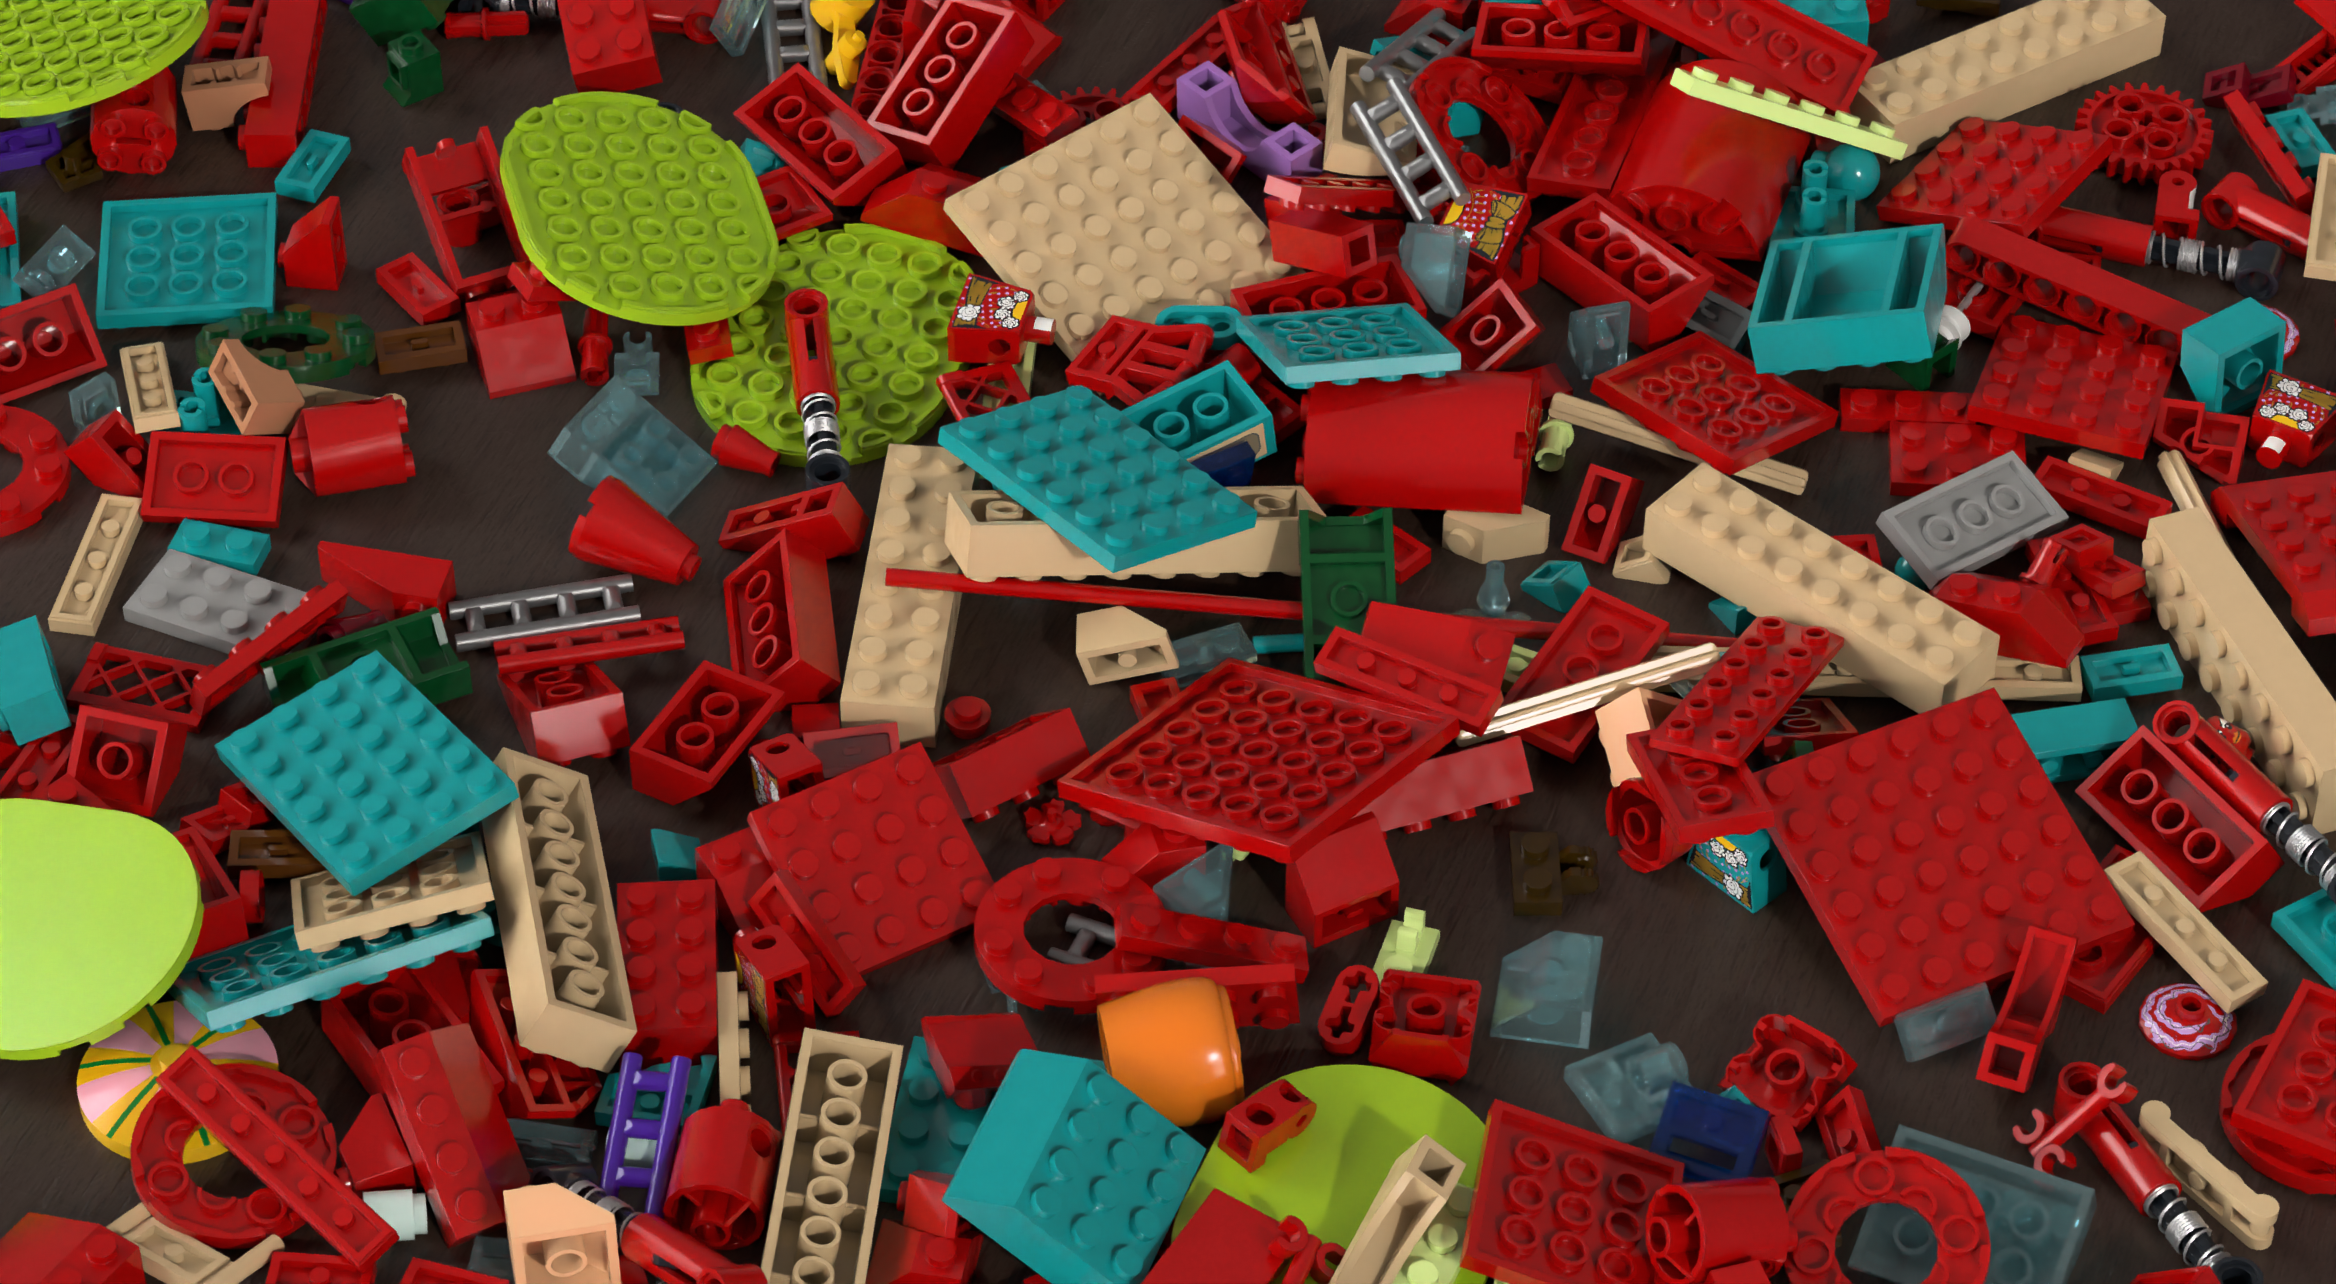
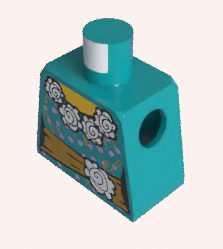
[1687,828,1787,914]

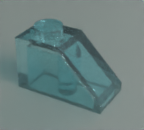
[1399,222,1472,319]
[1567,301,1631,380]
[1153,844,1233,922]

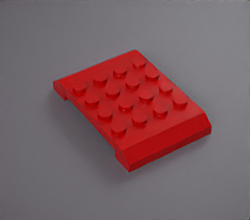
[2210,470,2336,637]

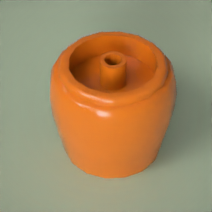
[1097,977,1244,1126]

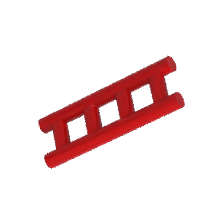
[189,0,266,65]
[493,616,685,675]

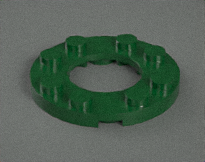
[195,304,376,384]

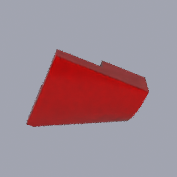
[2153,397,2251,486]

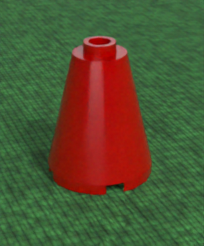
[568,475,702,586]
[1605,777,1693,873]

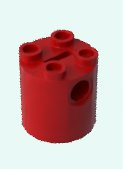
[90,66,177,175]
[288,395,416,497]
[663,1099,783,1250]
[1645,1177,1798,1284]

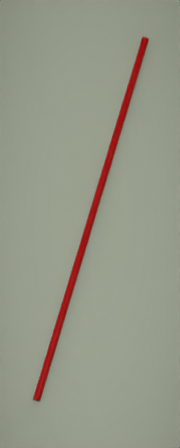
[885,568,1738,647]

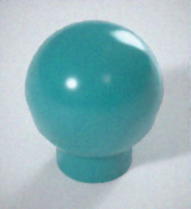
[1811,144,1880,202]

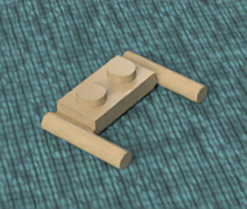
[106,1202,285,1284]

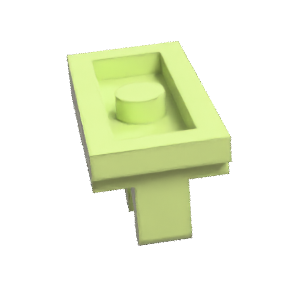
[1373,907,1440,985]

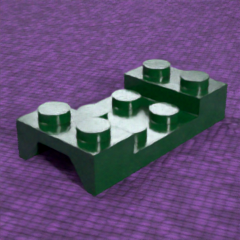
[1298,508,1396,687]
[260,606,473,709]

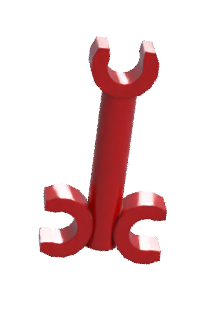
[2013,1062,2138,1186]
[1268,1215,1346,1284]

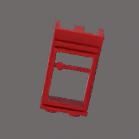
[401,125,531,303]

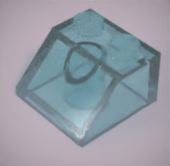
[1490,931,1603,1049]

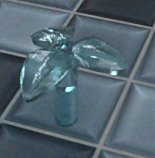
[1454,560,1532,621]

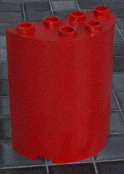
[1606,59,1813,261]
[1295,369,1543,514]

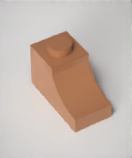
[181,56,272,131]
[208,339,305,436]

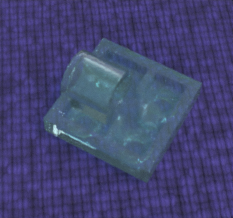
[1564,1032,1702,1143]

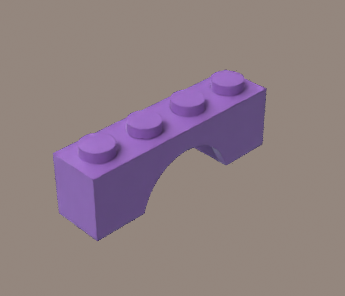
[1177,60,1323,182]

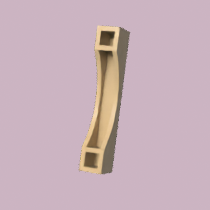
[1329,1134,1466,1284]

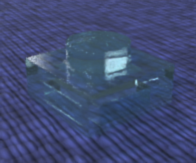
[68,372,121,432]

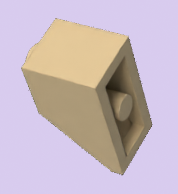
[1442,505,1550,564]
[1076,605,1179,685]

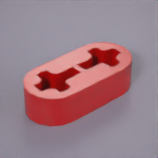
[1317,965,1380,1057]

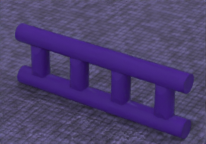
[599,1052,692,1220]

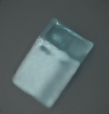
[547,375,718,518]

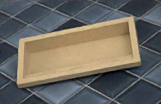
[1323,46,1417,176]

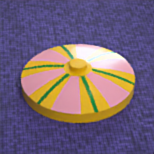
[77,1001,280,1164]

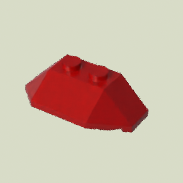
[1218,0,1317,124]
[860,163,983,257]
[1928,572,2085,669]
[471,969,602,1119]

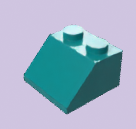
[2180,297,2286,415]

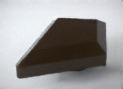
[45,132,103,193]

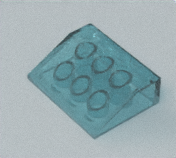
[1848,1124,2097,1284]

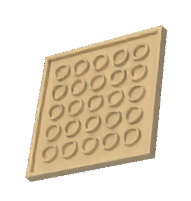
[943,93,1306,396]

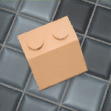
[1595,687,1682,787]
[503,1183,621,1284]

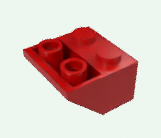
[1285,811,1400,949]

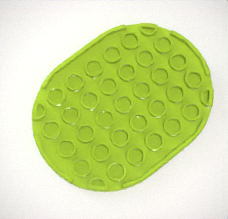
[0,0,209,118]
[500,92,779,326]
[690,223,974,467]
[0,798,204,1060]
[1170,1065,1488,1284]

